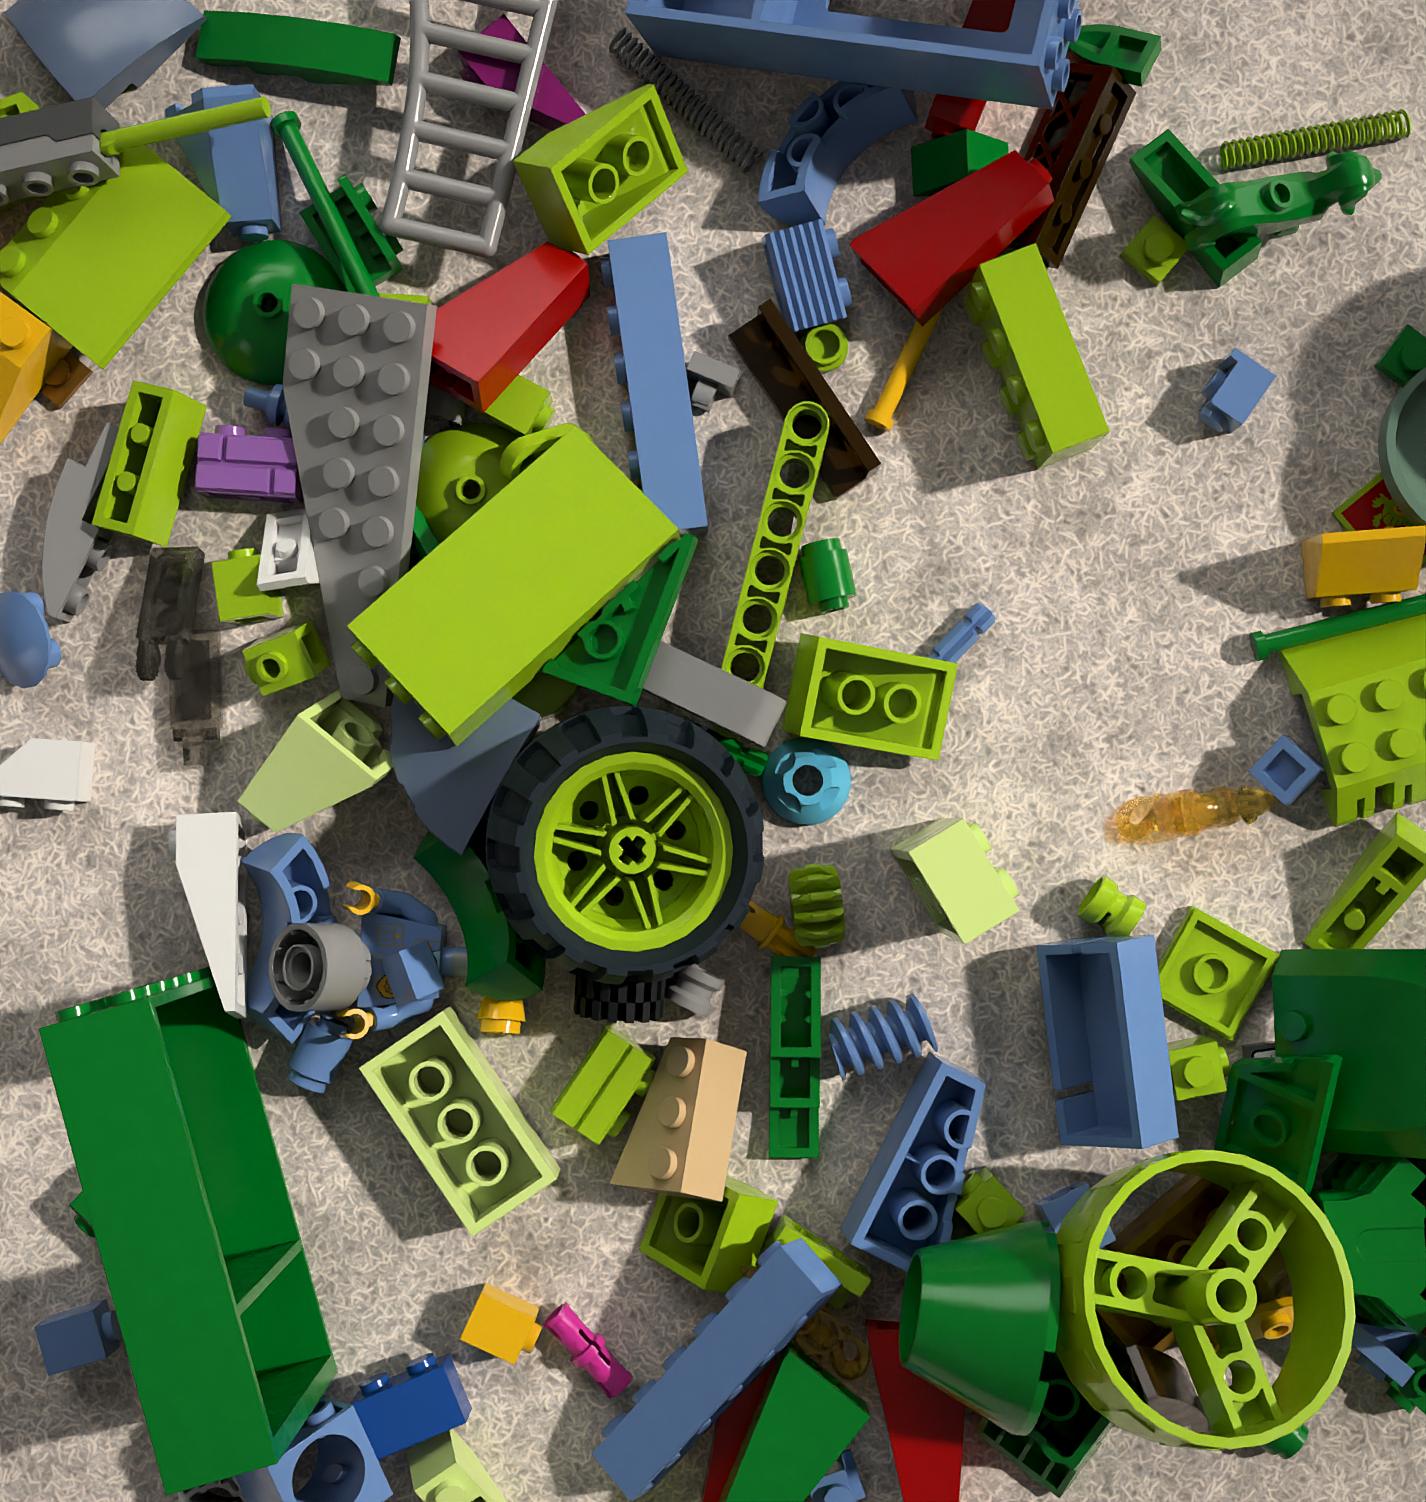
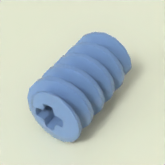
[828,993,938,1081]

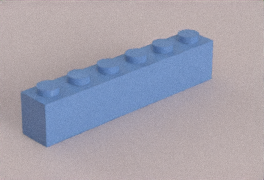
[600,232,708,536]
[592,1238,843,1502]

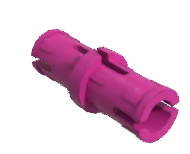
[543,1302,633,1399]

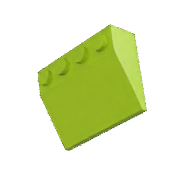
[0,126,232,370]

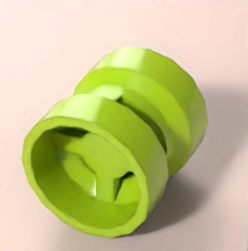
[1076,875,1146,938]

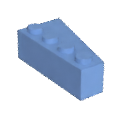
[840,1051,986,1271]

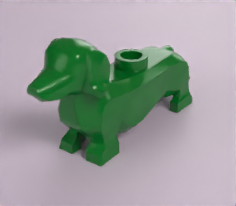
[1175,151,1382,252]

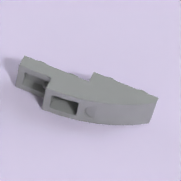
[42,422,119,622]

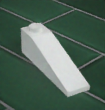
[168,812,248,1019]

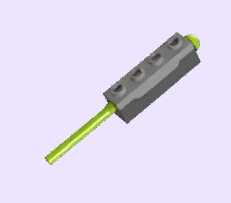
[0,96,271,206]

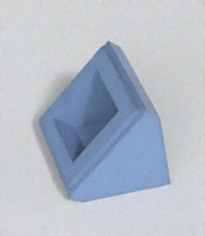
[380,940,446,1006]

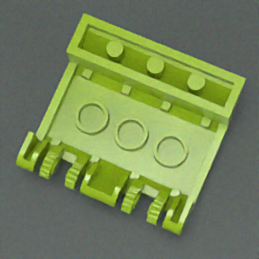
[1278,614,1426,827]

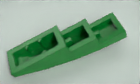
[195,10,401,86]
[769,956,821,1158]

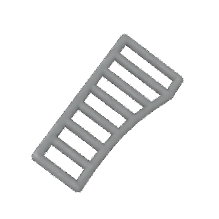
[380,0,558,258]

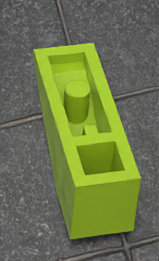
[1303,812,1426,949]

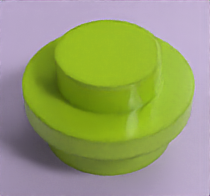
[800,323,849,373]

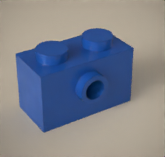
[350,1353,472,1460]

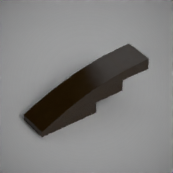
[1126,1345,1211,1433]

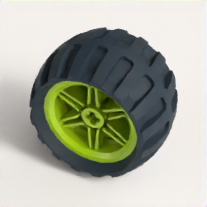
[486,706,765,985]

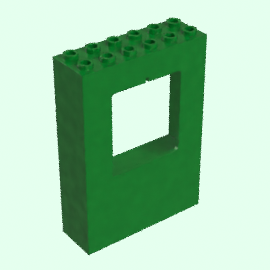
[38,967,338,1496]

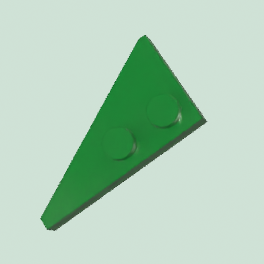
[542,533,698,706]

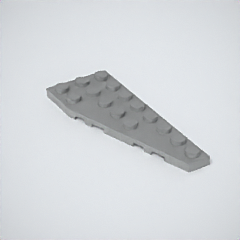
[283,284,437,708]

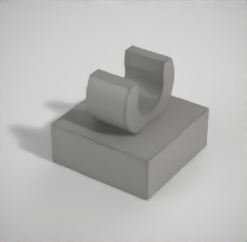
[687,351,740,413]

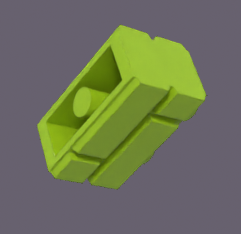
[550,1024,656,1145]

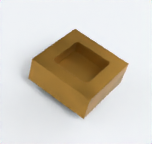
[40,351,93,408]

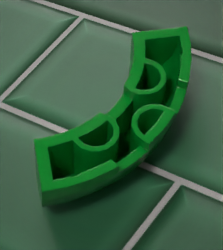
[413,820,546,1000]

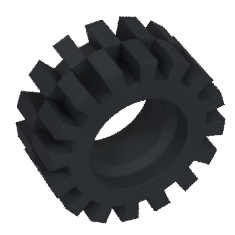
[574,975,666,1023]

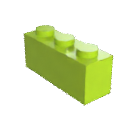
[91,380,207,547]

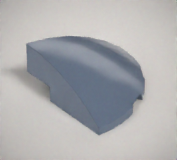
[5,0,207,109]
[389,695,541,857]

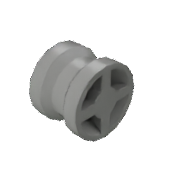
[665,964,724,1017]

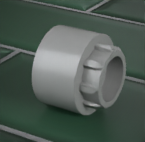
[269,923,372,1012]

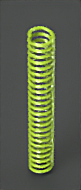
[1219,109,1411,171]

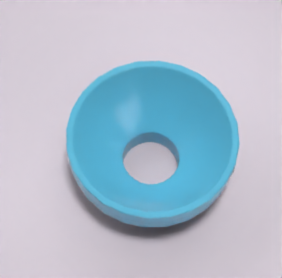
[762,737,851,825]

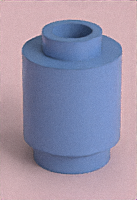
[288,1015,353,1093]

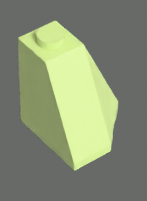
[237,689,394,833]

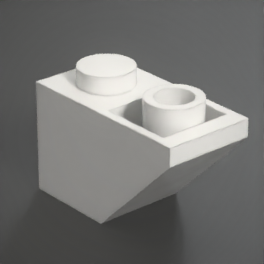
[0,738,95,811]

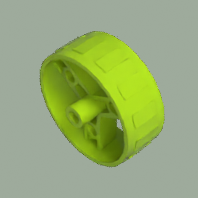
[1055,1149,1356,1452]

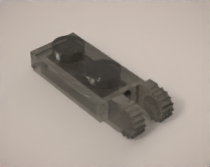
[135,546,205,681]

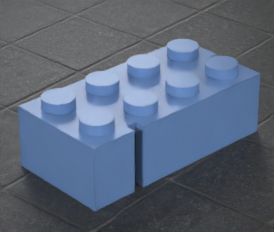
[1037,935,1179,1149]

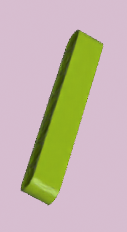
[712,401,830,738]

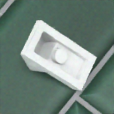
[257,508,320,591]

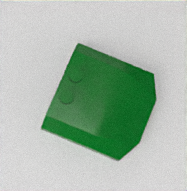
[1272,949,1426,1159]

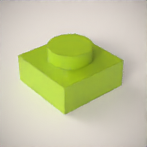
[1120,214,1188,287]

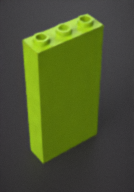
[347,425,680,747]

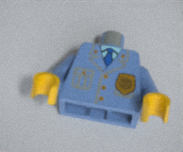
[336,881,468,1039]

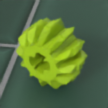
[788,863,846,948]

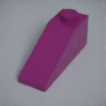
[458,14,586,131]

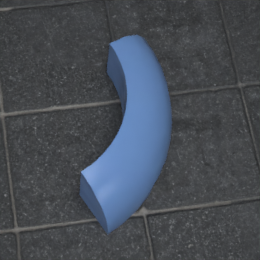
[758,81,918,226]
[240,833,336,1044]

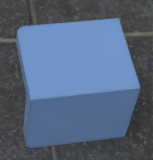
[1248,735,1325,806]

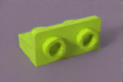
[759,1213,871,1310]

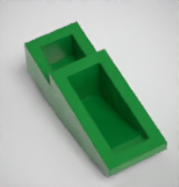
[1129,129,1263,288]

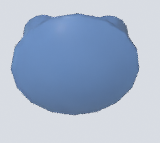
[0,590,61,688]

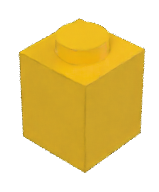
[460,1283,543,1365]

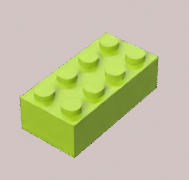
[963,243,1110,470]

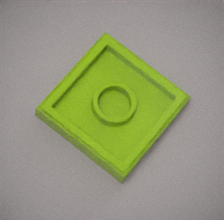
[1158,906,1280,1041]

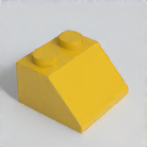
[1301,525,1426,608]

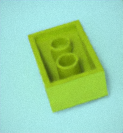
[513,84,688,255]
[782,633,958,761]

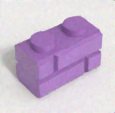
[195,425,304,504]

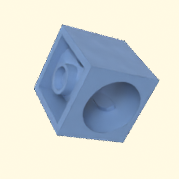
[235,1396,393,1502]

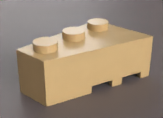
[610,1037,747,1202]

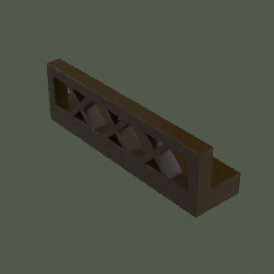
[1007,63,1136,269]
[728,299,881,500]

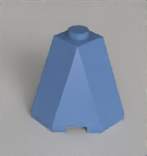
[165,84,282,242]

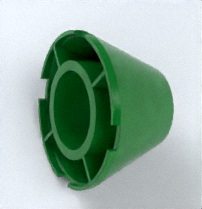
[899,1220,1061,1436]

